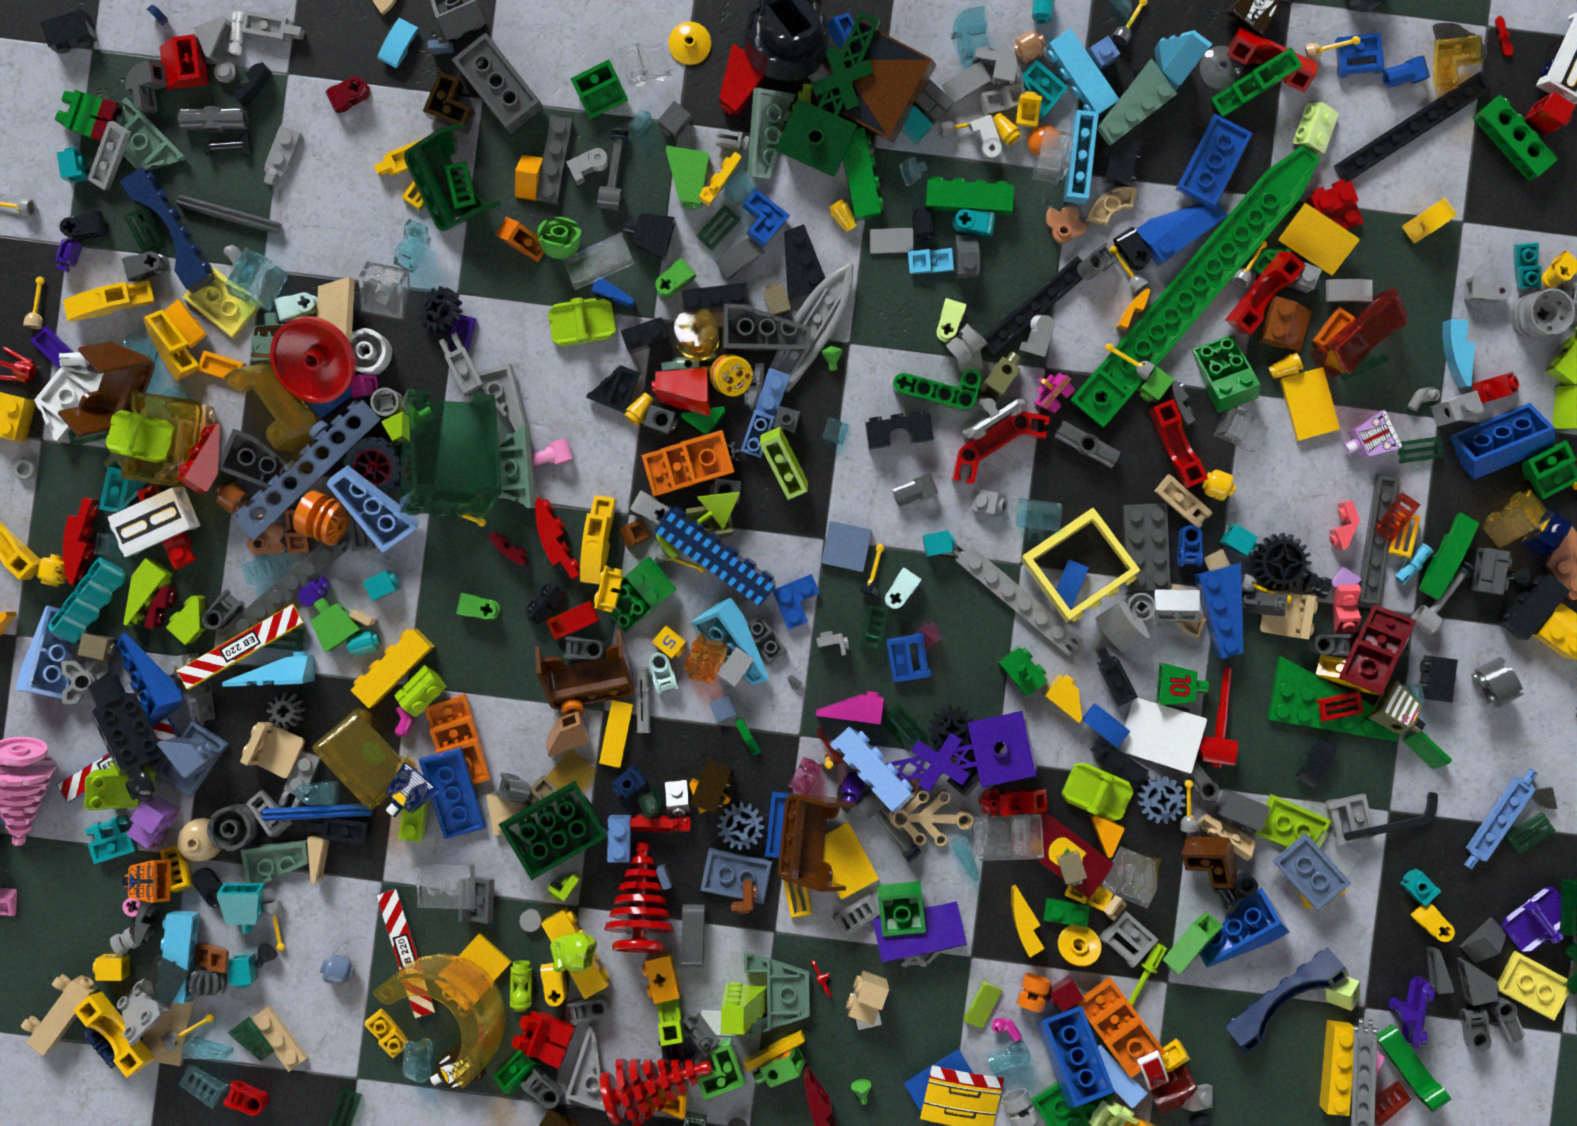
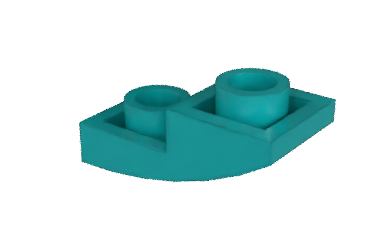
[1514,242,1542,290]

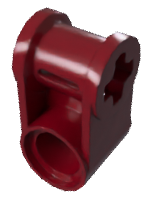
[325,76,371,113]

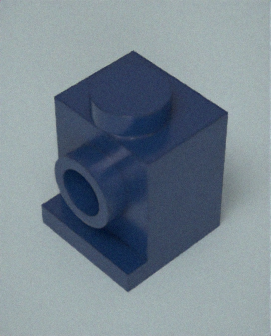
[612,764,647,799]

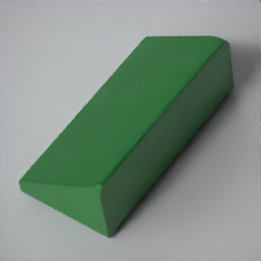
[1403,730,1452,769]
[493,1050,541,1094]

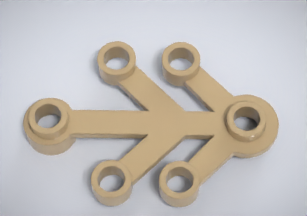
[889,789,974,847]

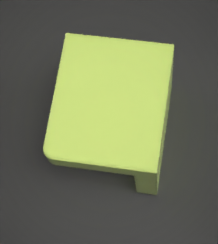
[1325,977,1360,1011]

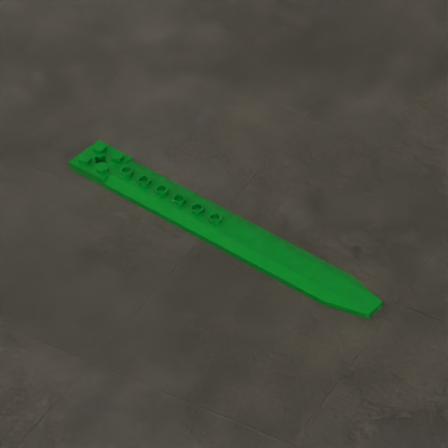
[1070,144,1320,428]

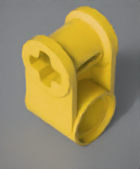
[1541,250,1577,289]
[1410,903,1455,942]
[541,963,568,1006]

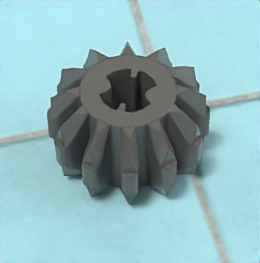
[266,692,306,729]
[188,970,228,996]

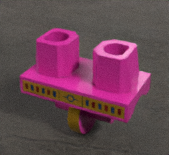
[1034,373,1075,413]

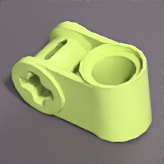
[936,298,966,342]

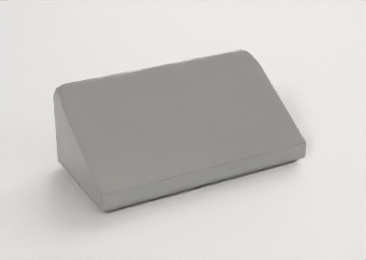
[869,228,913,254]

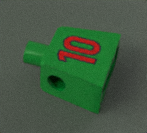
[1156,662,1209,705]

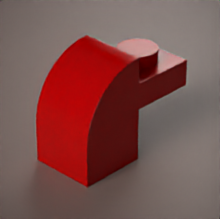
[999,788,1048,817]

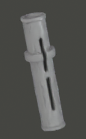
[634,667,651,733]

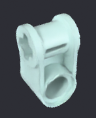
[274,292,317,322]
[885,567,921,609]
[650,651,679,695]

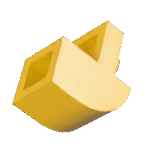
[1402,197,1457,244]

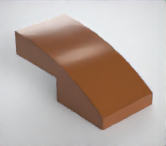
[284,507,311,554]
[194,942,229,973]

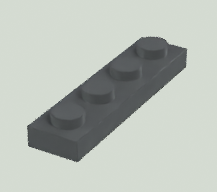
[536,115,573,205]

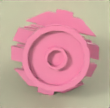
[0,737,57,846]

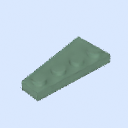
[1097,59,1177,146]
[747,88,795,179]

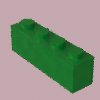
[843,127,884,222]
[925,177,1015,216]

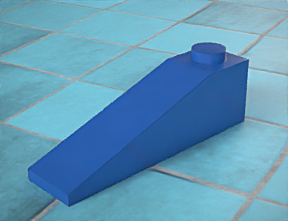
[116,633,183,726]

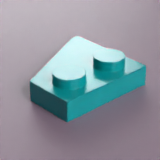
[1022,59,1069,121]
[99,466,152,513]

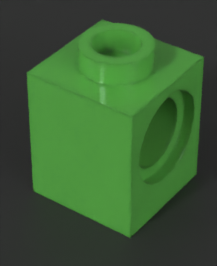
[1137,367,1174,402]

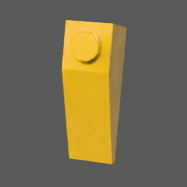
[1316,654,1385,696]

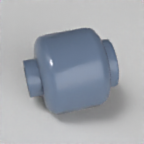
[320,955,354,986]

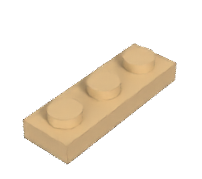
[250,1005,308,1072]

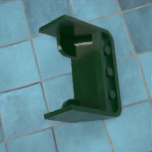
[404,122,501,231]

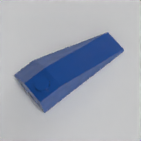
[1136,202,1228,267]
[1200,888,1290,968]

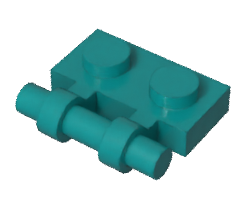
[85,815,138,864]

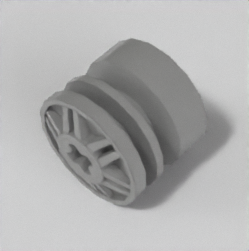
[1512,289,1575,338]

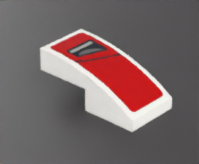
[1137,1051,1169,1090]

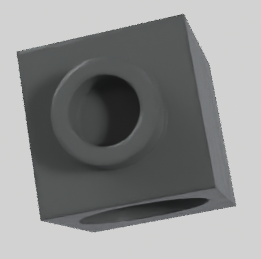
[658,101,692,140]
[644,404,679,435]
[773,406,800,434]
[709,478,742,504]

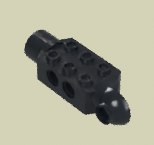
[87,674,163,802]

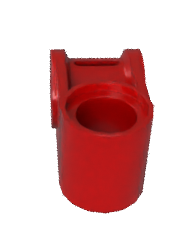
[223,1080,270,1116]

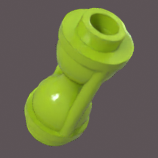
[510,960,532,1012]

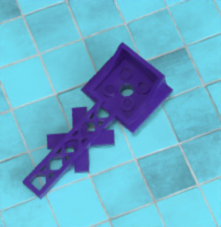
[886,711,1037,793]

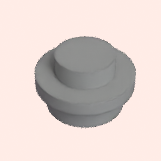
[214,61,236,83]

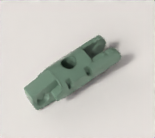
[661,354,717,374]

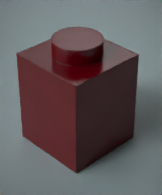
[1048,975,1085,1013]

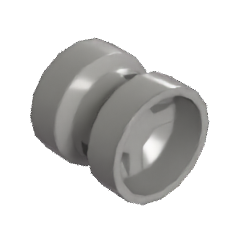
[110,926,141,956]

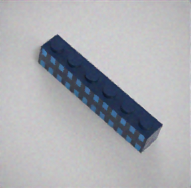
[654,506,776,606]

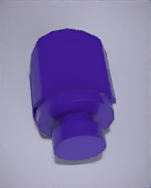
[55,238,82,273]
[298,576,331,607]
[841,772,864,803]

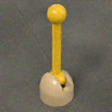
[1305,36,1360,61]
[23,277,45,329]

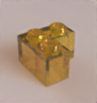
[1433,35,1483,91]
[1483,490,1547,548]

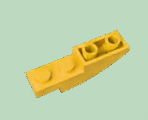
[63,280,155,322]
[580,495,617,585]

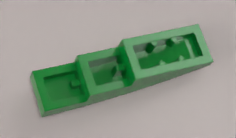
[1211,47,1302,117]
[1419,512,1479,601]

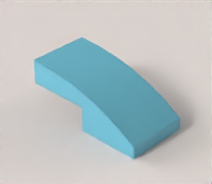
[378,18,418,68]
[908,248,955,274]

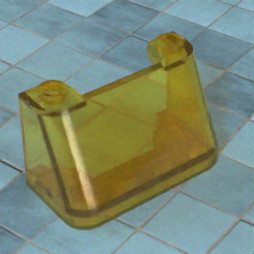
[224,361,320,452]
[121,391,203,487]
[312,707,418,810]

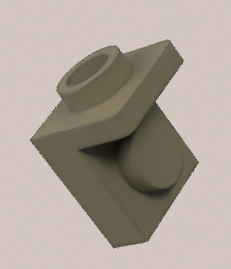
[523,775,558,807]

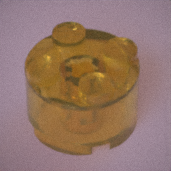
[674,309,720,361]

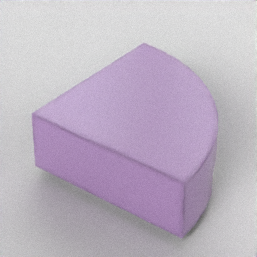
[1332,567,1362,588]

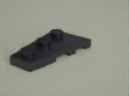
[784,224,825,300]

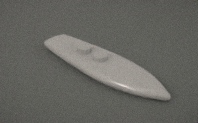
[765,263,853,392]

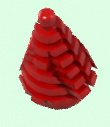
[604,842,674,953]
[599,1059,712,1126]

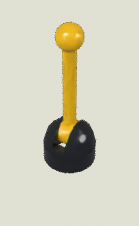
[860,544,884,596]

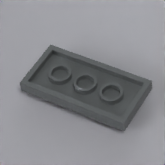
[1122,503,1171,591]

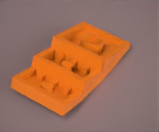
[641,430,734,497]
[424,693,491,784]
[1077,976,1166,1078]

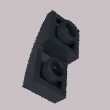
[233,62,271,107]
[1296,737,1338,788]

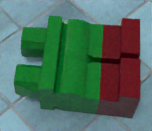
[55,89,123,143]

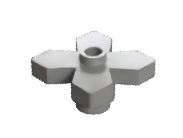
[61,660,109,704]

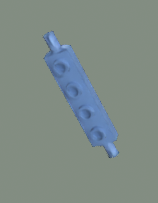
[1464,768,1538,870]

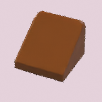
[619,519,651,548]

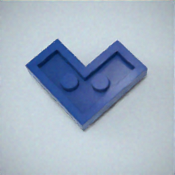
[742,189,790,247]
[772,574,820,630]

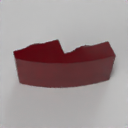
[488,532,529,566]
[144,586,177,628]

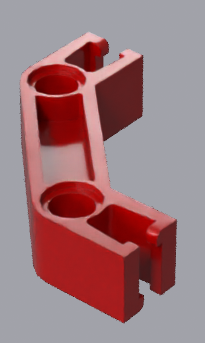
[951,411,1050,485]

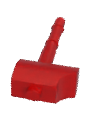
[1198,667,1238,768]

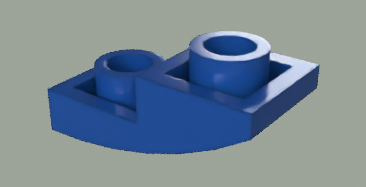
[1056,559,1089,610]
[1082,703,1131,748]

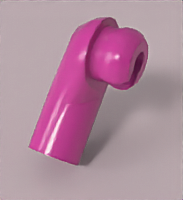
[395,706,414,737]
[991,1018,1022,1042]

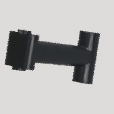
[203,133,251,157]

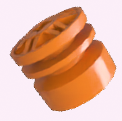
[293,490,351,546]

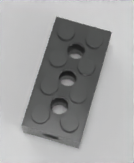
[452,33,544,134]

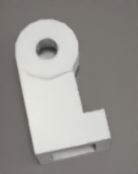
[967,115,1002,157]

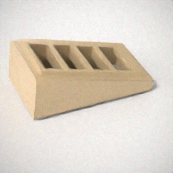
[307,835,330,884]

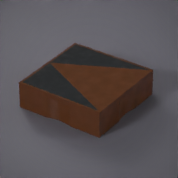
[815,22,936,144]

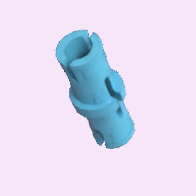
[1394,543,1434,585]

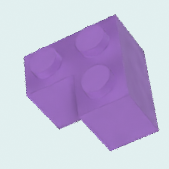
[126,796,179,849]

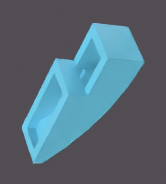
[1442,319,1475,389]

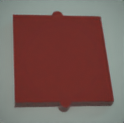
[816,727,844,765]

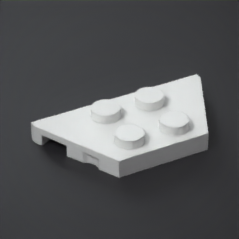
[35,366,103,443]

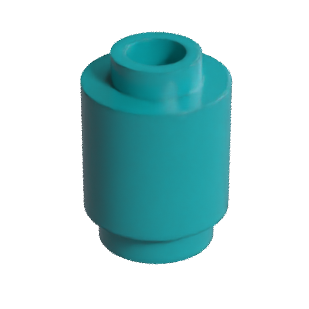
[1032,0,1055,24]
[346,630,381,656]

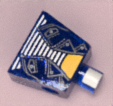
[1521,509,1573,555]
[385,762,440,818]

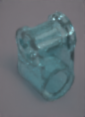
[295,781,340,805]
[402,1038,433,1083]

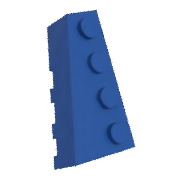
[1193,563,1243,659]

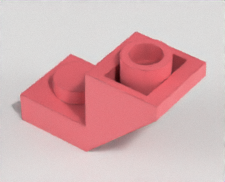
[1329,500,1360,550]
[1333,584,1361,634]

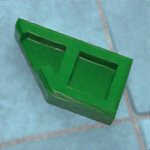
[1251,248,1292,276]
[735,717,761,755]

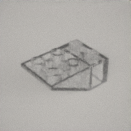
[972,814,1044,861]

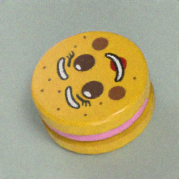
[710,354,753,396]

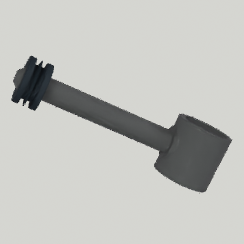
[597,128,629,211]
[855,789,921,862]

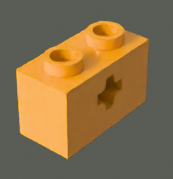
[642,951,681,1004]

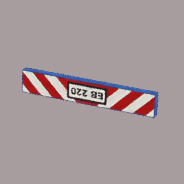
[56,717,180,803]

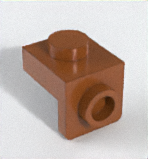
[731,880,758,914]

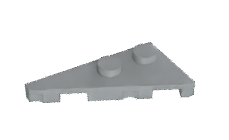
[478,364,526,431]
[565,1024,605,1111]

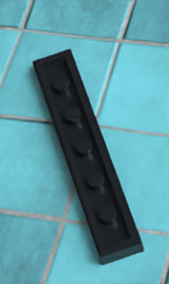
[983,255,1083,357]

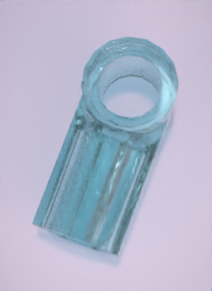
[986,1041,1031,1074]

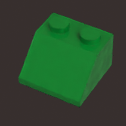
[877,881,926,936]

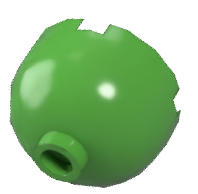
[537,217,581,259]

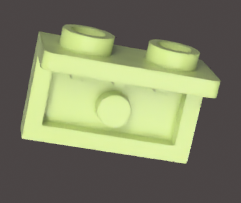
[1293,102,1339,154]
[1089,1100,1139,1126]

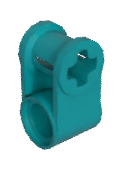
[952,209,996,237]

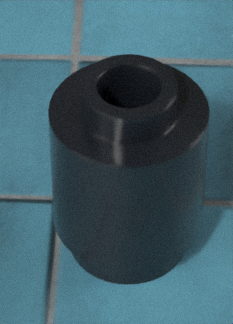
[912,207,935,241]

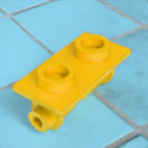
[594,565,624,612]

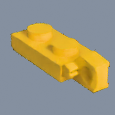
[373,138,424,176]
[698,152,741,206]

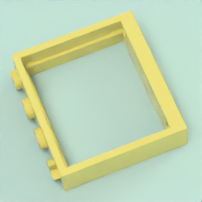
[1021,508,1140,623]

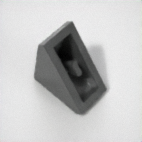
[1459,917,1507,963]

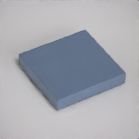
[821,521,872,572]

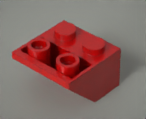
[159,34,209,91]

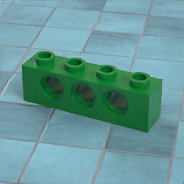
[1472,95,1558,181]

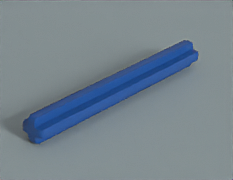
[262,803,373,821]

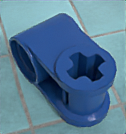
[1177,525,1203,567]

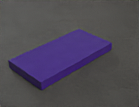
[872,901,967,963]

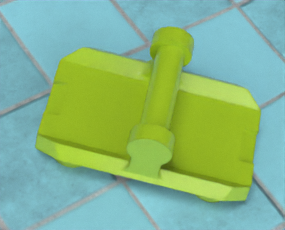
[548,297,617,347]
[106,410,175,463]
[84,762,155,811]
[1061,763,1133,822]

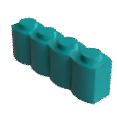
[48,557,126,644]

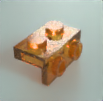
[684,633,729,683]

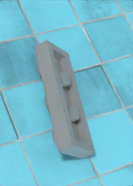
[88,121,131,190]

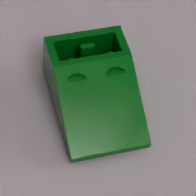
[1192,334,1261,413]
[608,556,677,634]

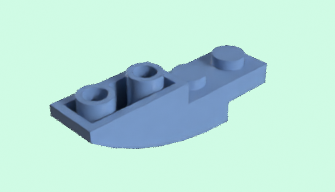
[740,368,790,458]

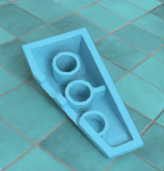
[1154,30,1212,91]
[690,598,769,685]
[222,651,315,687]

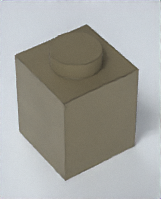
[763,283,791,316]
[77,633,117,660]
[1056,850,1087,886]

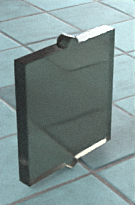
[138,955,189,1006]

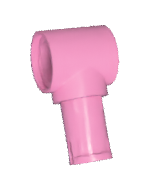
[532,439,573,467]

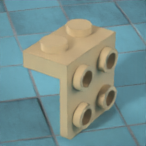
[1259,590,1318,640]
[240,722,305,778]

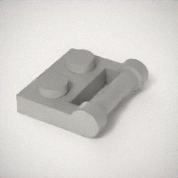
[1325,793,1376,845]
[1099,909,1158,968]

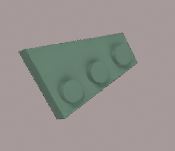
[241,840,309,883]

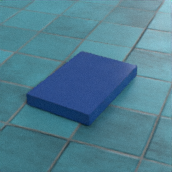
[765,791,792,858]
[904,1049,973,1112]

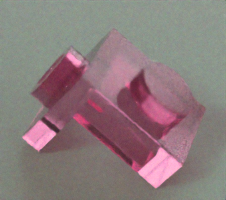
[914,622,942,651]
[788,757,822,794]

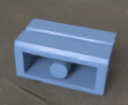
[607,815,631,862]

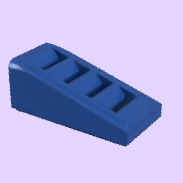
[592,275,636,308]

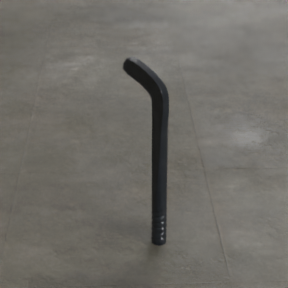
[1343,792,1438,841]

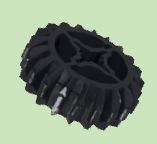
[1251,533,1312,591]

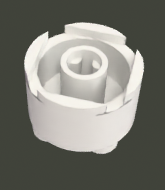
[349,328,392,375]

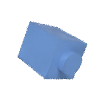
[1087,35,1120,71]

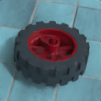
[343,437,405,494]

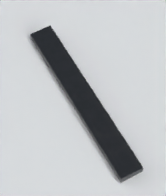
[1334,71,1492,183]

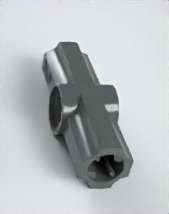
[178,106,249,133]
[1054,421,1121,469]

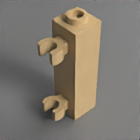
[21,974,98,1056]

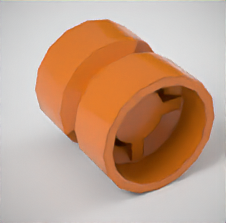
[1016,973,1052,1012]

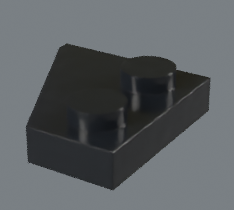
[586,365,641,414]

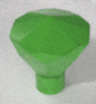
[822,346,842,370]
[851,1079,871,1105]

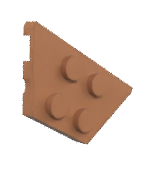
[1544,523,1577,600]

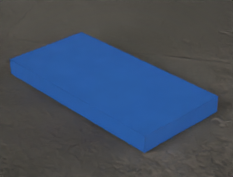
[1175,114,1253,209]
[418,747,487,839]

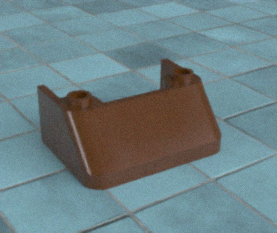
[58,342,155,437]
[535,629,635,710]
[778,794,855,892]

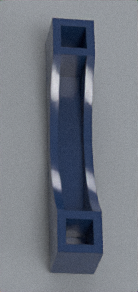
[120,167,216,293]
[1225,947,1349,1054]

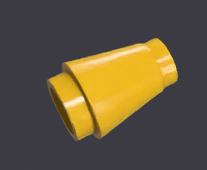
[992,113,1021,146]
[828,198,857,232]
[1268,353,1303,379]
[624,393,654,426]

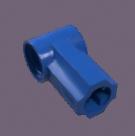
[1382,55,1431,89]

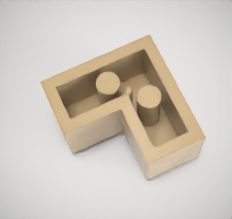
[846,970,889,1025]

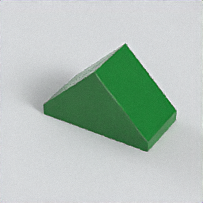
[681,406,726,435]

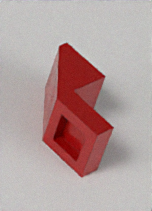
[1472,372,1519,403]
[546,600,600,640]

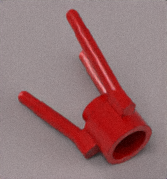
[0,347,37,383]

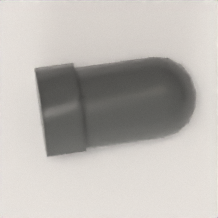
[788,675,803,690]

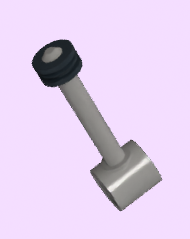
[1411,561,1476,635]

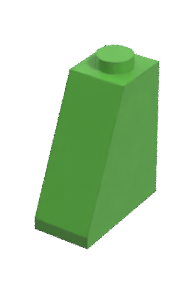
[666,145,710,210]
[1163,911,1223,975]

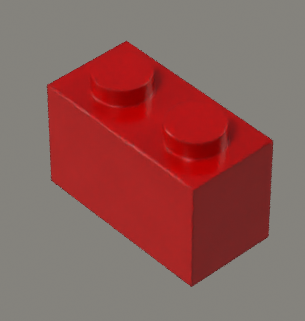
[1525,91,1576,135]

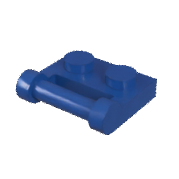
[1335,33,1384,78]
[886,633,932,682]

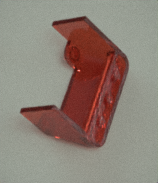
[1309,286,1409,378]

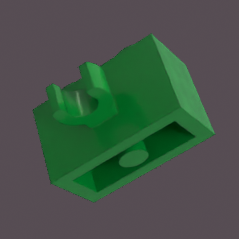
[997,646,1048,697]

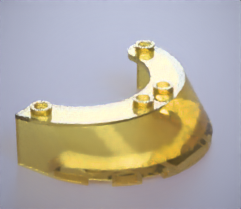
[372,954,506,1089]

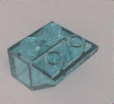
[225,248,288,312]

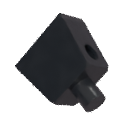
[622,213,676,261]

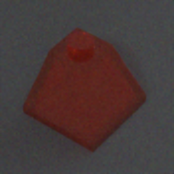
[1140,1063,1198,1116]

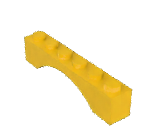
[0,521,41,580]

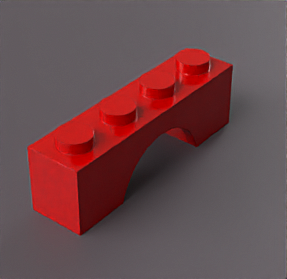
[1226,26,1318,93]
[1225,251,1306,335]
[1148,399,1208,488]

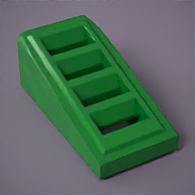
[444,161,477,209]

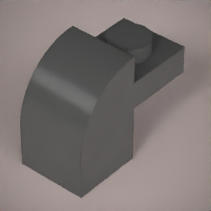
[125,60,168,114]

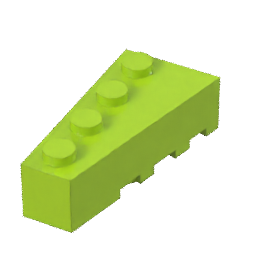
[721,982,767,1034]

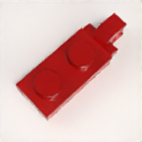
[630,815,691,833]

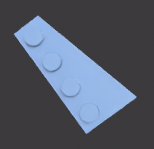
[830,727,915,813]

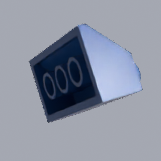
[1450,403,1555,479]
[1036,1006,1115,1107]

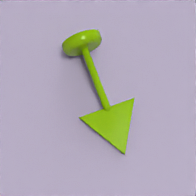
[656,492,740,558]

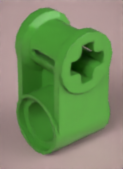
[655,258,697,299]
[456,592,501,619]

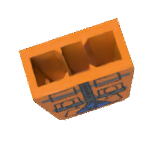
[122,859,171,903]

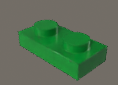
[1043,898,1090,927]

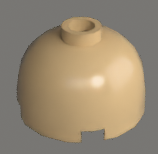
[177,818,221,862]

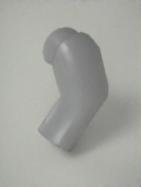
[224,245,245,277]
[1407,387,1440,411]

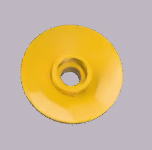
[668,22,711,65]
[1058,925,1101,966]

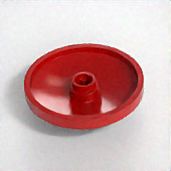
[270,316,356,403]

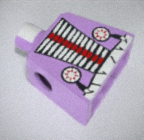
[1343,410,1402,458]

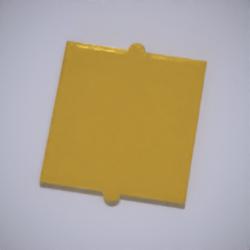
[546,749,598,790]

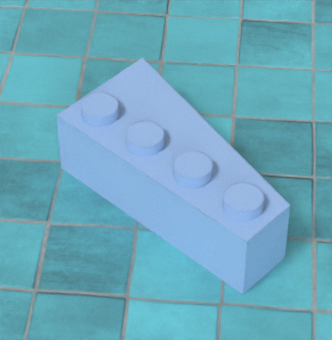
[326,465,420,553]

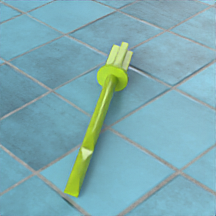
[1128,942,1167,1007]

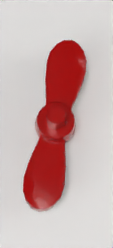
[1495,16,1513,56]
[810,960,832,998]

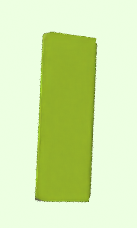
[1552,385,1577,430]
[964,980,1003,1029]

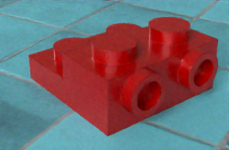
[1306,179,1364,230]

